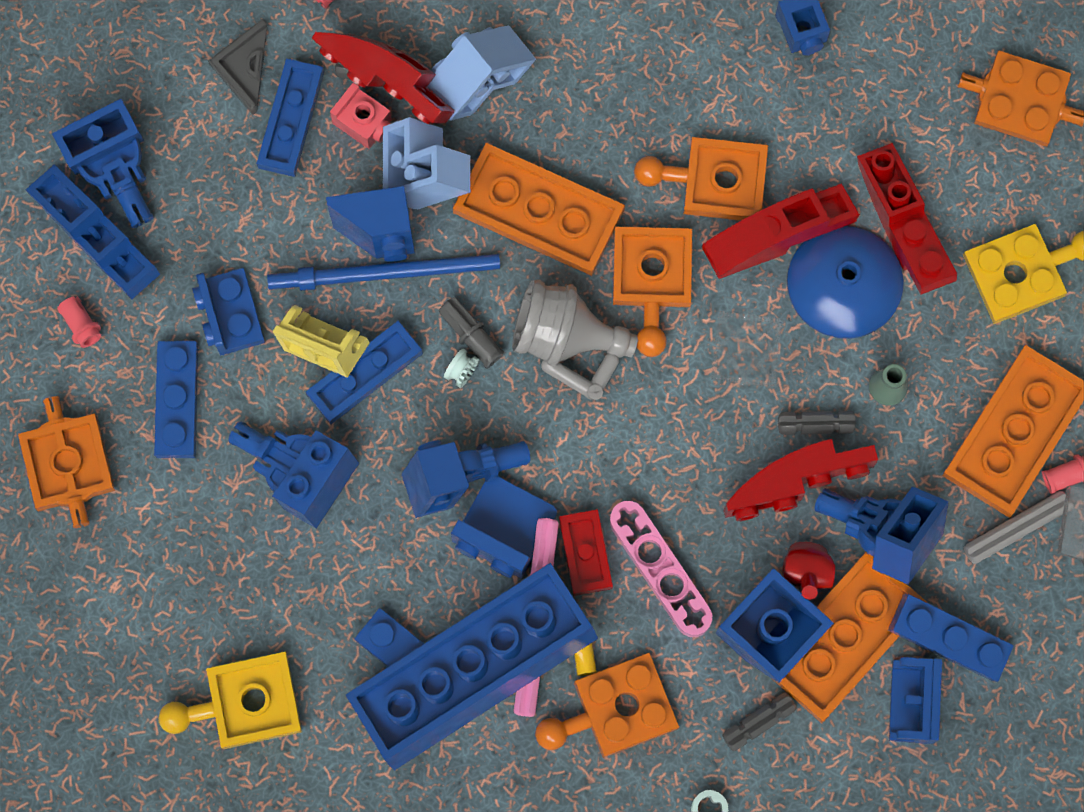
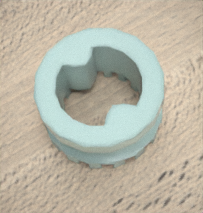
[444,349,480,388]
[691,790,728,812]

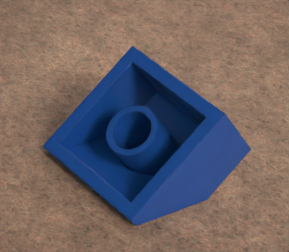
[326,186,415,262]
[716,568,834,683]

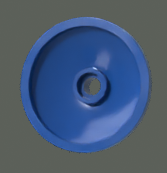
[787,226,903,339]

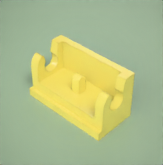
[272,305,369,378]

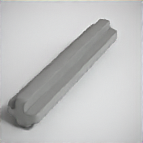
[964,491,1072,564]

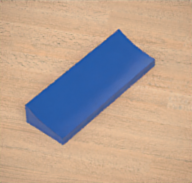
[346,563,598,771]

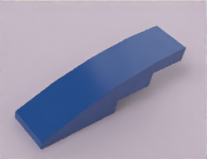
[25,164,160,300]

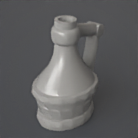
[512,280,638,400]

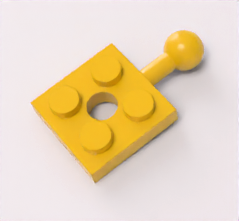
[963,224,1084,324]
[158,652,302,749]

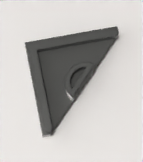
[208,19,267,115]

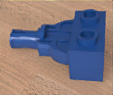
[52,99,154,228]
[228,421,359,529]
[401,440,530,518]
[815,486,949,585]

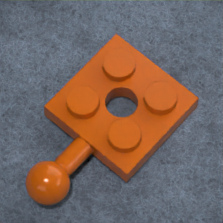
[634,137,768,220]
[613,226,692,357]
[535,653,679,758]

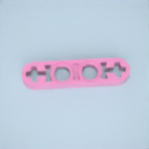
[610,501,712,637]

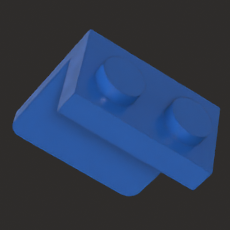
[451,476,557,579]

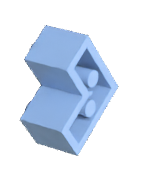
[427,25,536,121]
[383,117,471,209]

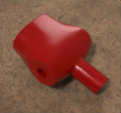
[782,542,835,600]

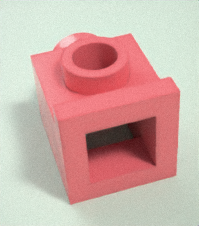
[330,83,392,149]

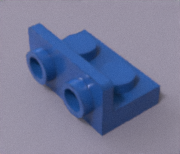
[192,268,265,356]

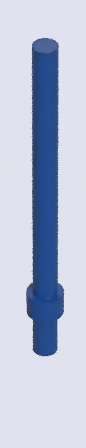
[267,254,500,291]

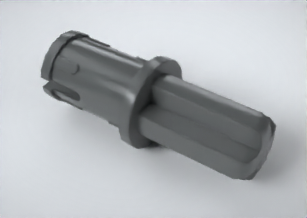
[439,297,505,369]

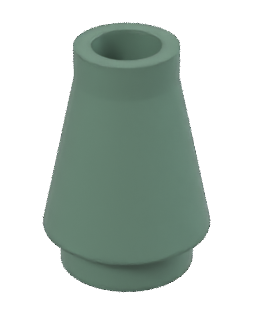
[869,364,908,406]

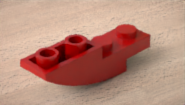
[312,32,455,124]
[857,143,957,295]
[702,183,860,279]
[723,439,878,521]

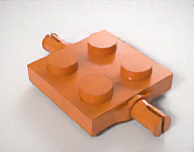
[957,50,1084,147]
[18,396,115,528]

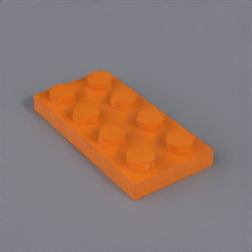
[453,143,625,276]
[942,345,1084,518]
[771,552,928,723]

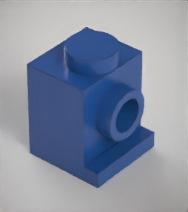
[775,0,830,55]

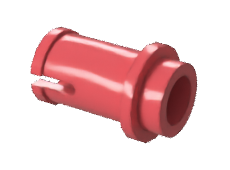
[57,296,101,348]
[1042,454,1084,495]

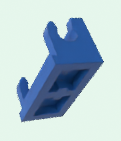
[889,657,942,744]

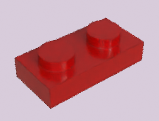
[559,509,613,596]

